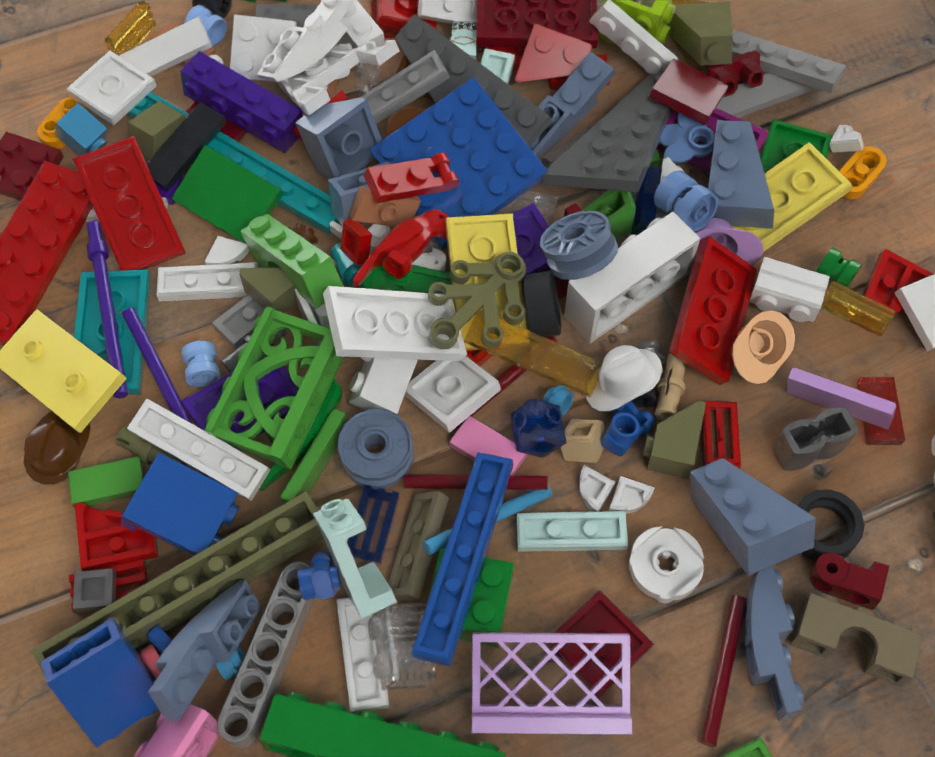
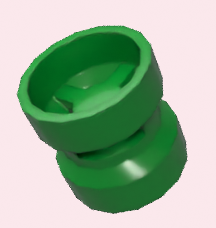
[816,247,862,292]

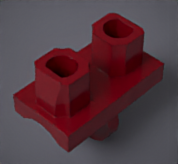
[706,50,763,97]

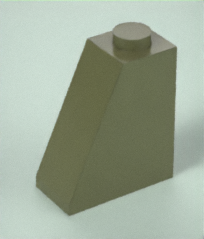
[669,1,733,65]

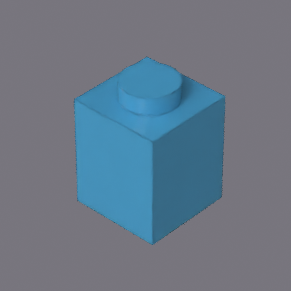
[55,103,108,156]

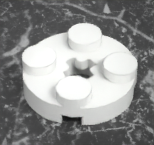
[628,526,704,603]

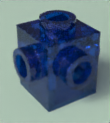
[510,398,567,458]

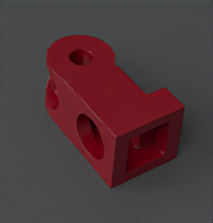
[810,552,889,610]

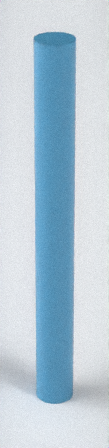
[423,486,552,555]

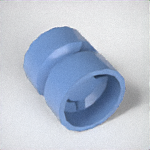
[654,170,718,232]

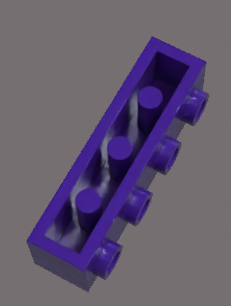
[180,51,303,154]

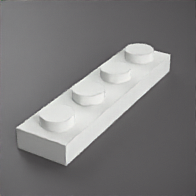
[127,399,270,501]

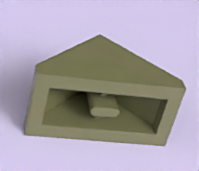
[128,101,186,163]
[239,268,297,313]

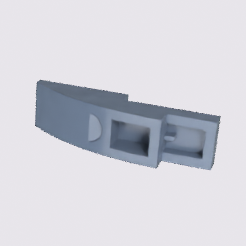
[530,52,616,158]
[744,566,804,721]
[148,580,261,721]

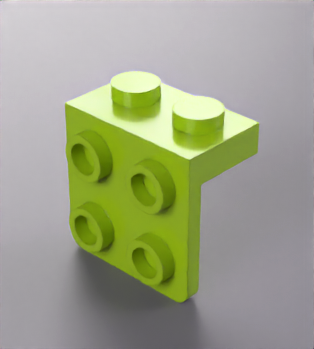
[598,0,676,45]

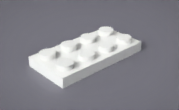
[323,286,467,361]

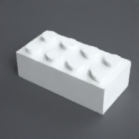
[564,212,700,344]

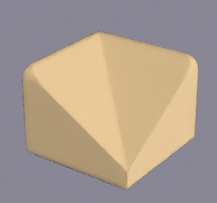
[559,419,606,463]

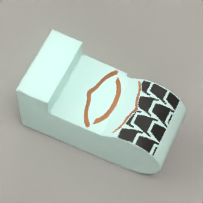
[450,21,477,60]

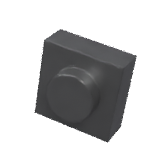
[73,569,117,613]

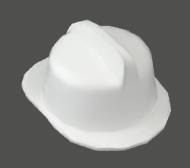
[586,345,663,411]

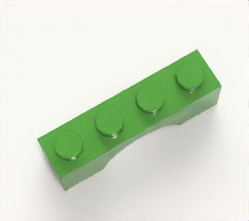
[241,214,344,308]

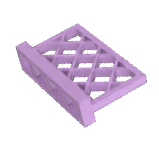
[472,632,632,734]

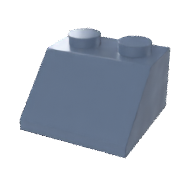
[295,97,382,179]

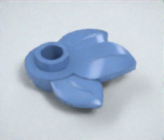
[659,113,715,163]

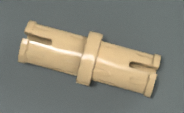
[654,353,687,421]

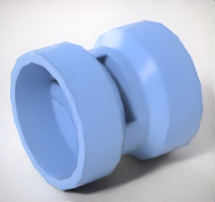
[185,5,227,46]
[181,341,221,387]

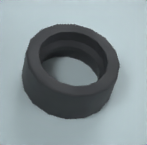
[524,271,561,338]
[797,489,865,561]

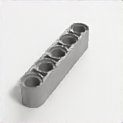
[217,562,316,749]

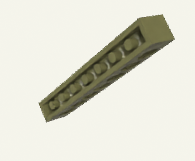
[32,491,324,677]

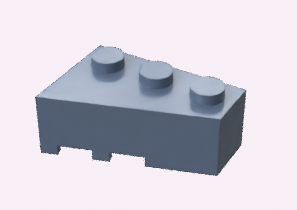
[708,120,774,229]
[690,458,816,576]

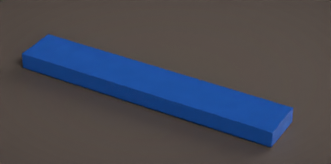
[411,452,513,667]

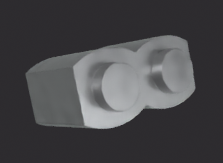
[773,407,859,471]

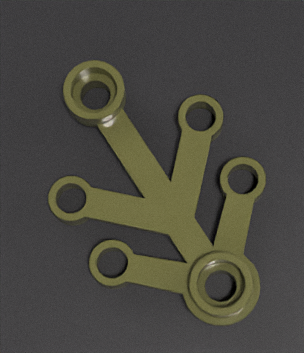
[428,252,526,350]

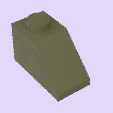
[643,400,706,479]

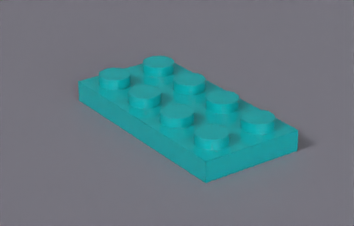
[74,270,151,396]

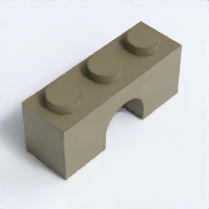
[790,593,924,687]

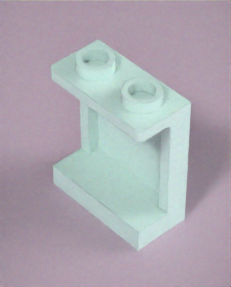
[313,499,397,619]

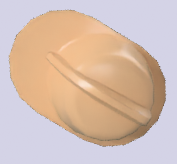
[732,310,795,384]

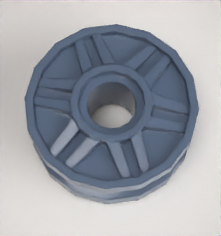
[540,211,618,280]
[338,409,414,489]

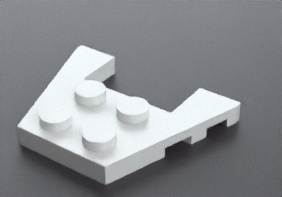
[278,40,399,115]

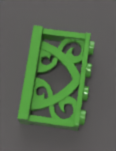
[205,306,344,470]

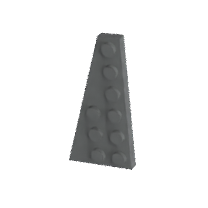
[395,14,552,147]
[542,71,672,192]

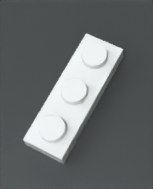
[589,0,678,74]

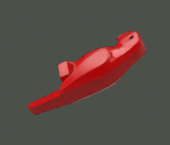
[353,209,450,288]

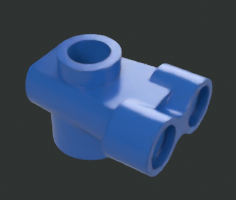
[601,401,656,457]
[298,551,342,601]

